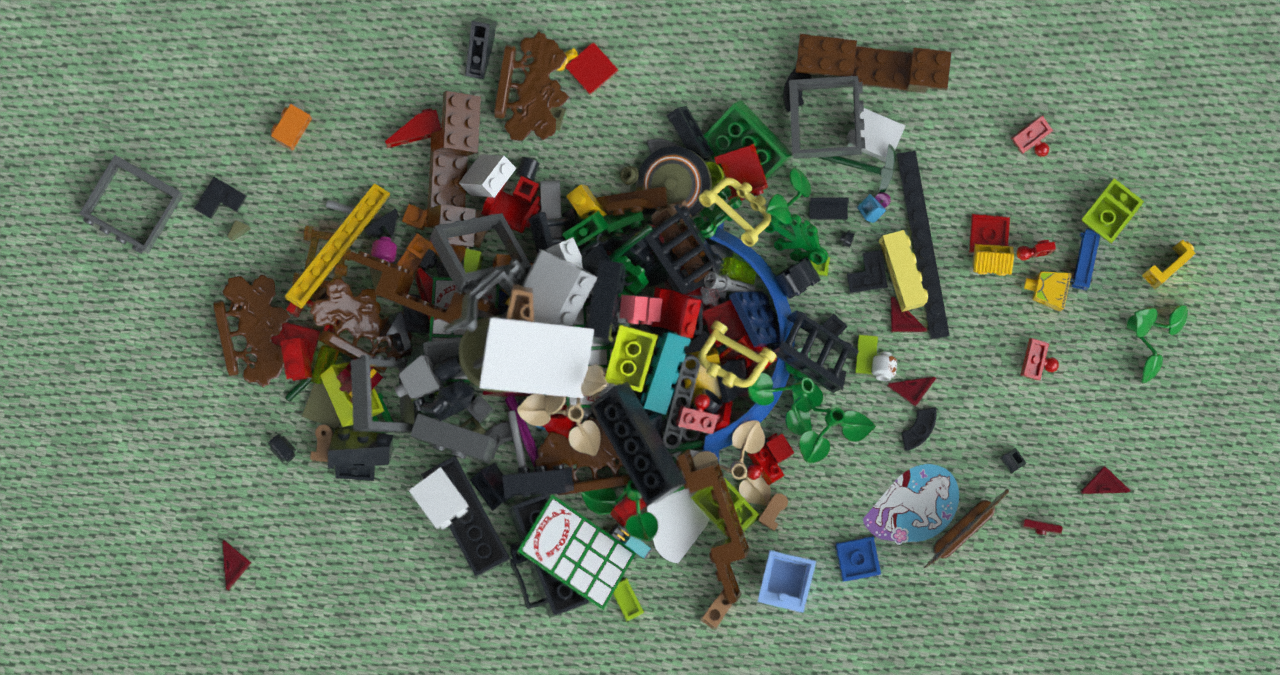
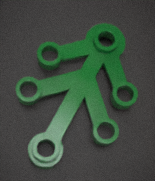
[693,185,742,238]
[764,214,828,265]

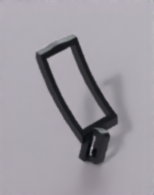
[510,543,544,609]

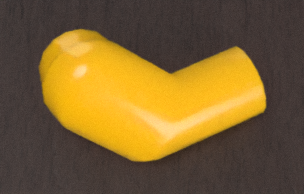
[556,48,578,72]

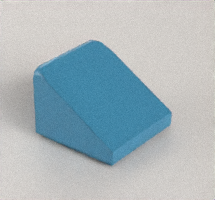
[857,194,886,223]

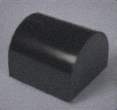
[516,157,540,182]
[1000,448,1026,474]

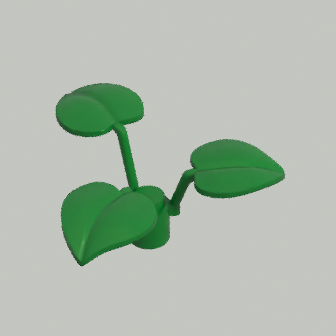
[765,168,819,245]
[1127,305,1188,384]
[748,347,814,436]
[792,384,876,463]
[582,480,658,541]

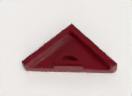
[891,297,927,332]
[887,376,936,407]
[1080,466,1131,494]
[222,540,252,590]

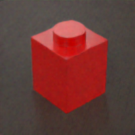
[513,176,539,205]
[765,433,794,464]

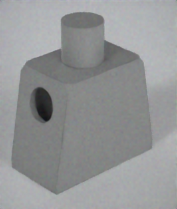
[395,355,445,399]

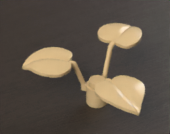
[545,364,608,416]
[517,366,600,456]
[693,420,771,506]

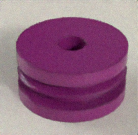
[875,192,891,208]

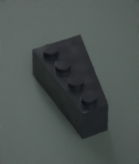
[584,260,626,346]

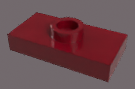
[1021,519,1063,535]

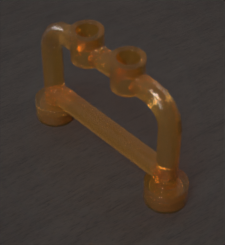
[292,225,352,288]

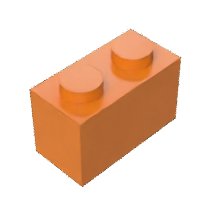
[271,104,312,151]

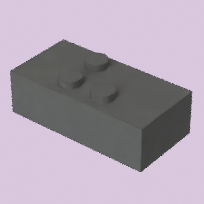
[410,414,497,464]

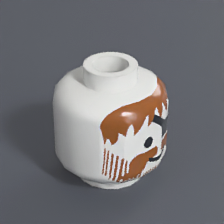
[871,352,897,381]

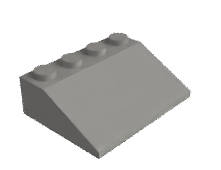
[505,249,597,327]

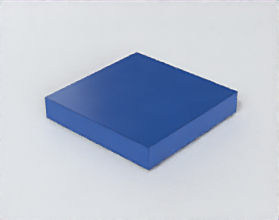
[835,536,881,582]

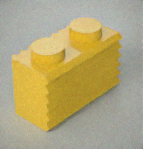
[972,244,1014,276]

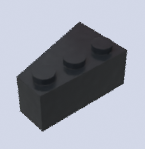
[328,427,393,469]
[503,464,574,499]

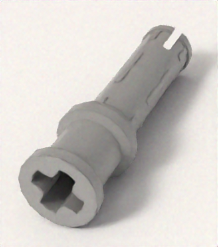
[704,272,755,292]

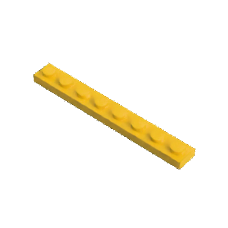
[285,183,390,309]

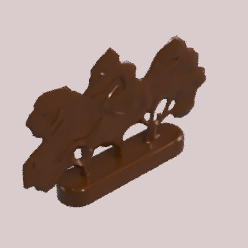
[495,31,569,141]
[213,275,291,388]
[310,278,412,373]
[534,417,632,495]
[924,489,1009,568]

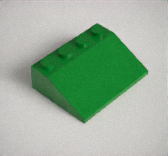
[704,100,793,181]

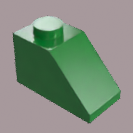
[563,211,609,247]

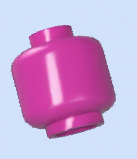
[371,237,397,263]

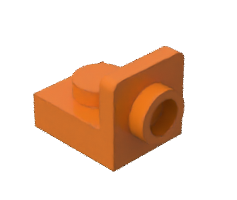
[402,204,427,231]

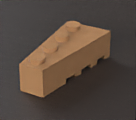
[506,284,534,323]

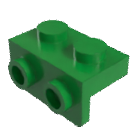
[604,212,644,236]
[614,255,649,296]

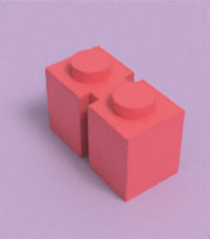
[619,295,662,325]

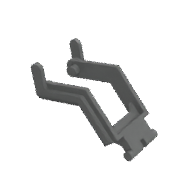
[444,258,528,369]

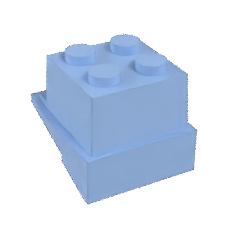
[758,551,816,613]

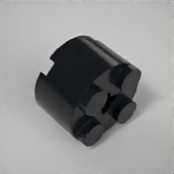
[775,257,821,299]

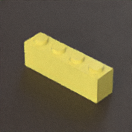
[879,230,928,312]

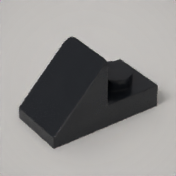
[364,208,399,240]
[379,312,412,352]

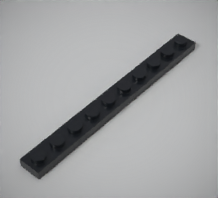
[896,150,950,340]

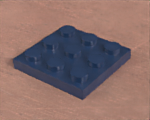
[729,291,780,347]

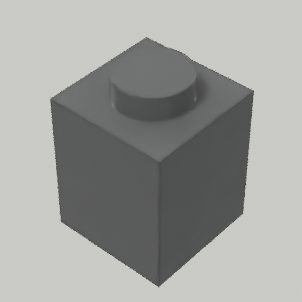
[466,395,494,424]

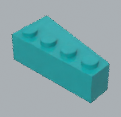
[639,332,691,415]

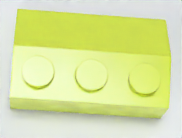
[605,325,658,392]
[320,362,384,427]

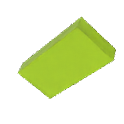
[855,335,878,375]
[613,578,644,621]

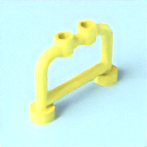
[699,178,771,247]
[699,321,777,388]

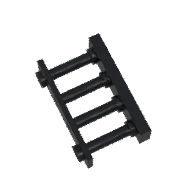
[642,204,724,294]
[529,209,585,254]
[772,310,859,393]

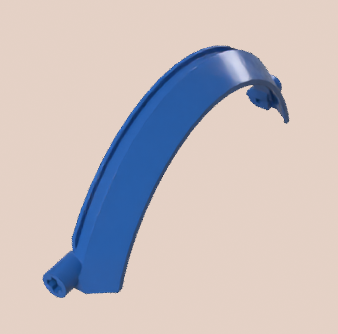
[702,217,795,462]

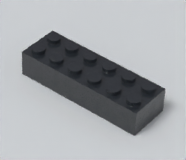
[589,382,686,506]
[421,456,510,578]
[508,495,590,619]

